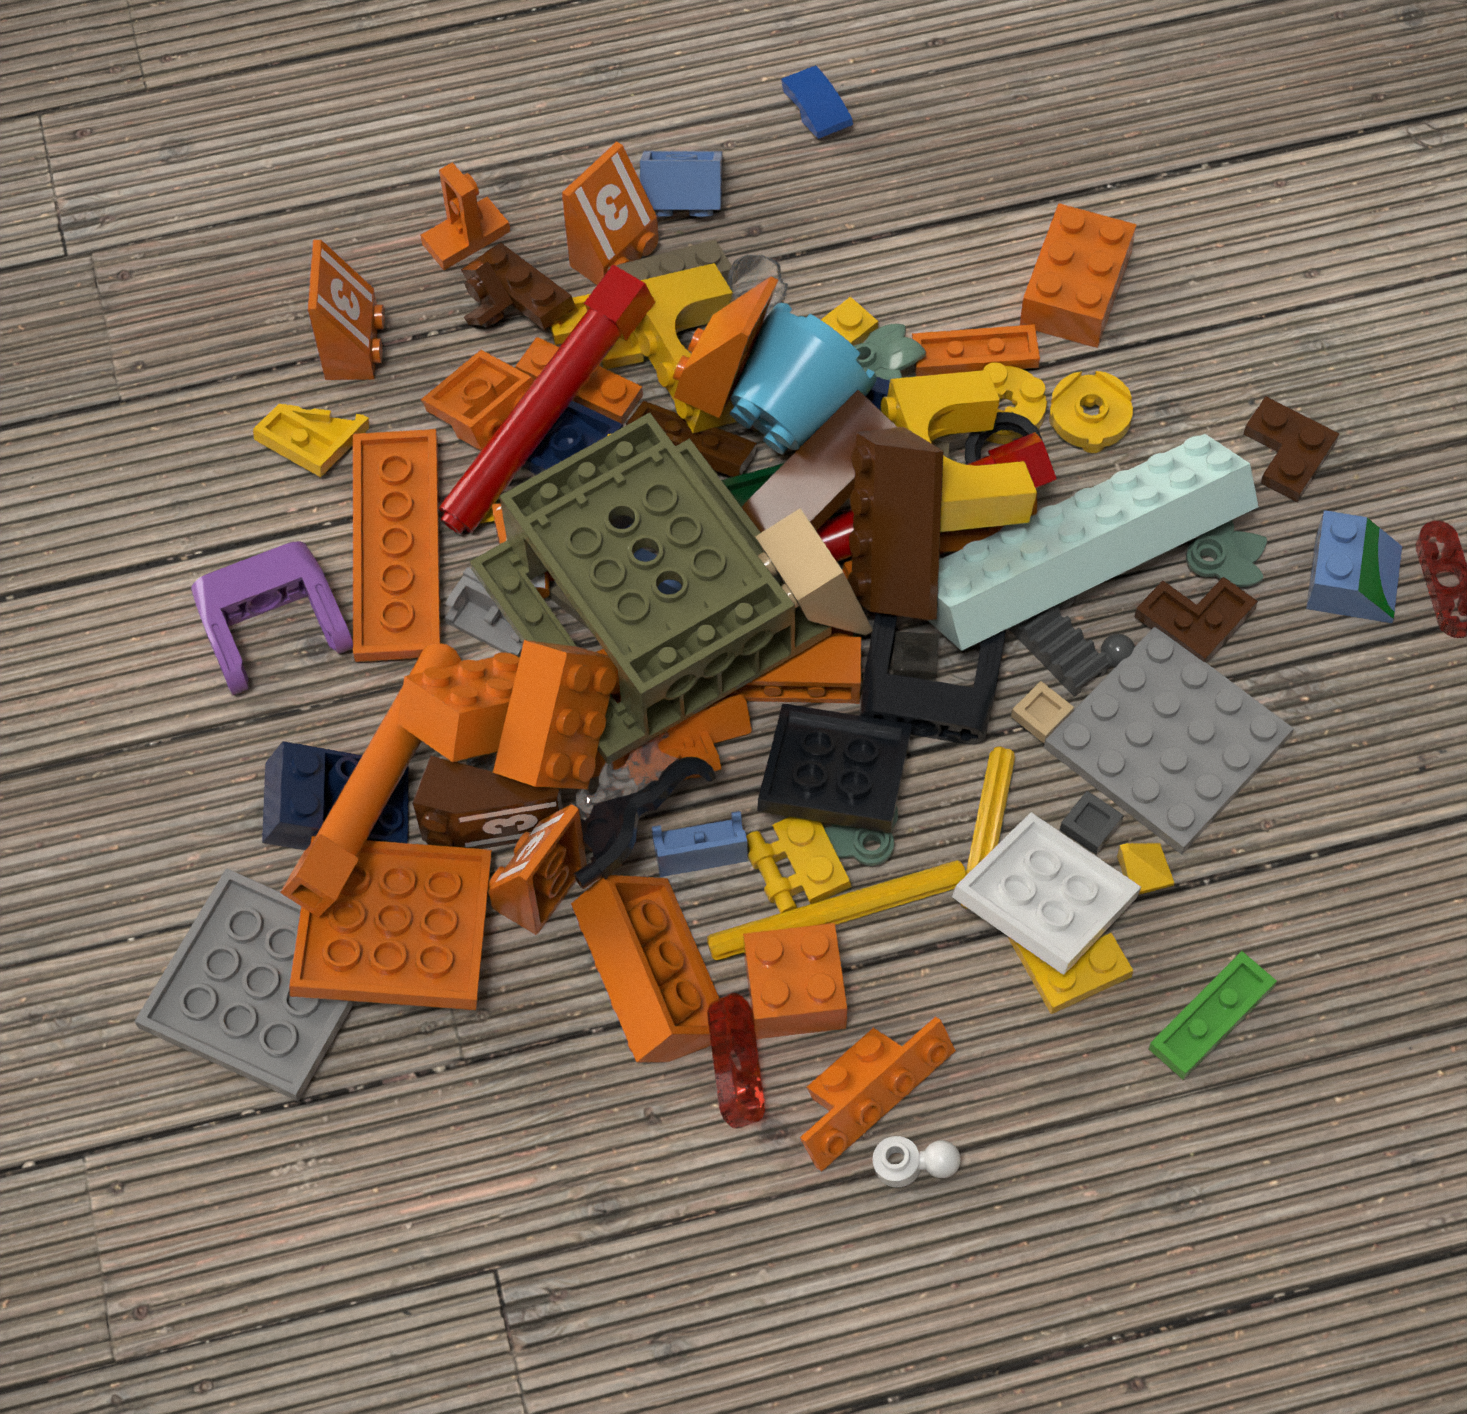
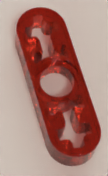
[1416,520,1467,638]
[707,993,765,1129]

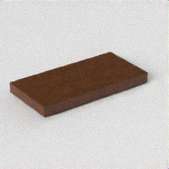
[742,390,897,533]

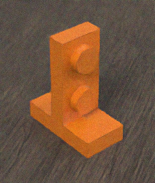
[420,162,510,270]

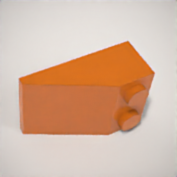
[673,276,778,418]

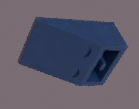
[262,741,409,850]

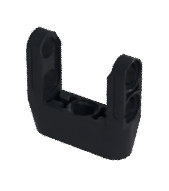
[859,612,1006,744]

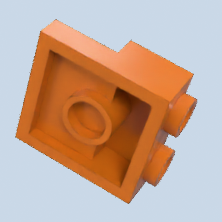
[421,350,534,451]

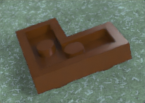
[1243,396,1340,503]
[1134,577,1258,663]

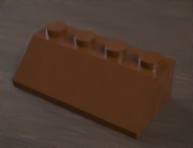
[848,427,944,620]

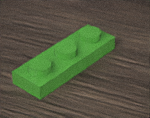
[1148,951,1277,1080]

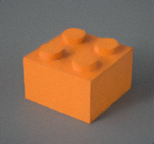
[743,923,847,1039]

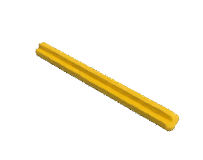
[707,860,967,960]

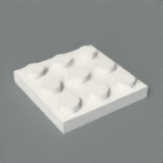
[952,812,1141,975]

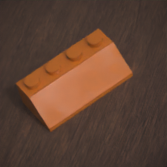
[571,875,735,1062]

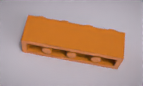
[720,633,861,704]

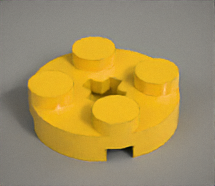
[983,362,1047,444]
[1049,371,1133,453]

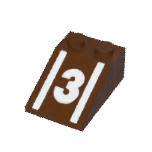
[413,755,563,849]

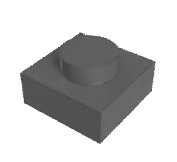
[1060,791,1124,855]

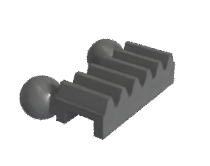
[1008,595,1135,697]

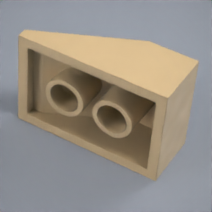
[755,508,873,635]

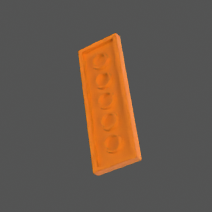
[353,429,441,662]

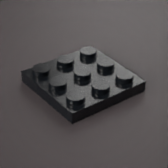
[757,703,912,833]

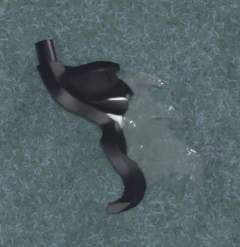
[573,730,716,889]

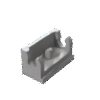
[445,567,523,658]

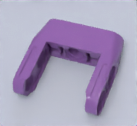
[191,542,353,696]

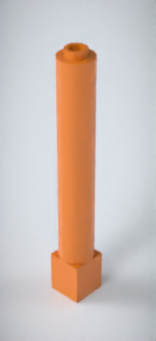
[280,644,462,917]

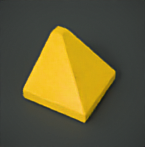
[1117,843,1175,895]

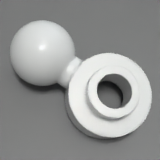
[872,1136,961,1187]

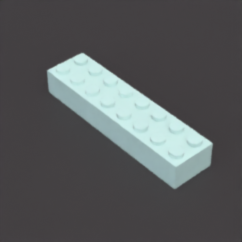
[928,434,1259,651]

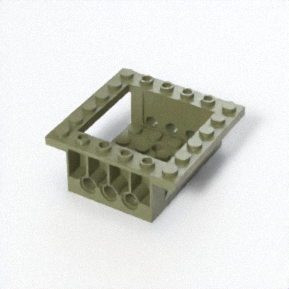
[470,413,831,765]

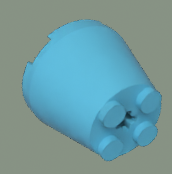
[730,303,877,454]

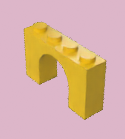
[633,263,737,433]
[881,370,1037,532]

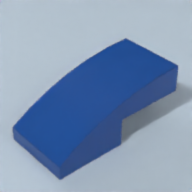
[781,65,853,139]

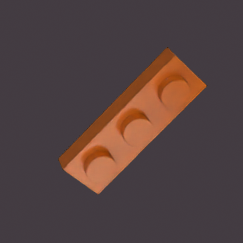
[912,324,1040,377]
[515,337,643,424]

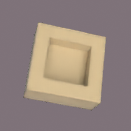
[1011,681,1074,743]

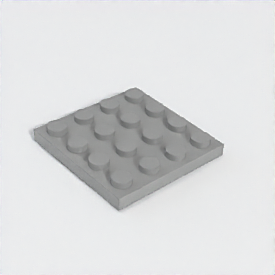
[1044,627,1294,855]
[134,868,355,1102]

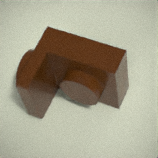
[461,261,513,327]

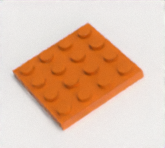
[289,836,492,1010]

